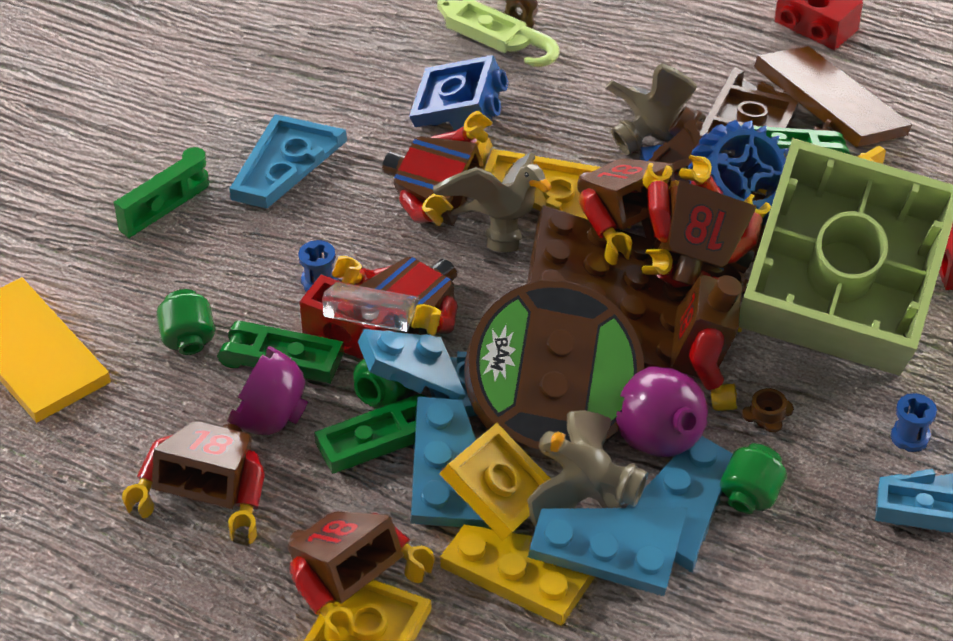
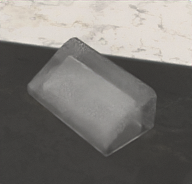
[322,282,419,332]

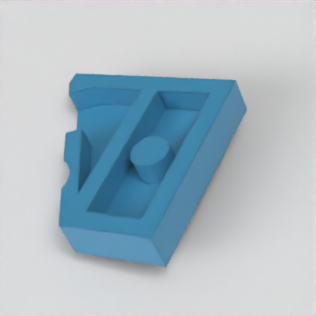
[358,329,466,401]
[875,469,953,533]

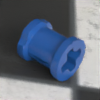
[298,240,338,292]
[890,393,937,452]

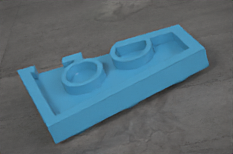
[229,114,347,209]
[410,397,491,529]
[626,436,732,573]
[528,507,688,596]

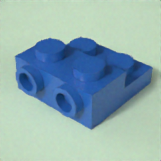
[409,55,508,131]

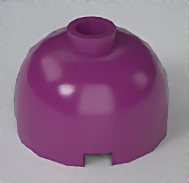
[227,346,309,436]
[616,366,708,457]

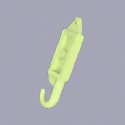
[437,0,559,67]

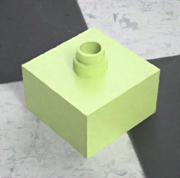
[739,138,953,376]

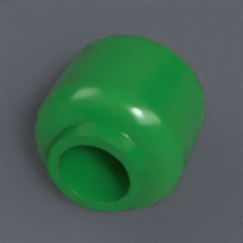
[156,289,215,355]
[353,359,414,409]
[720,443,787,514]

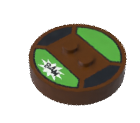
[464,280,644,460]

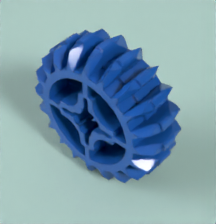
[688,120,789,225]

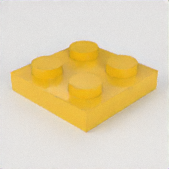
[439,423,551,541]

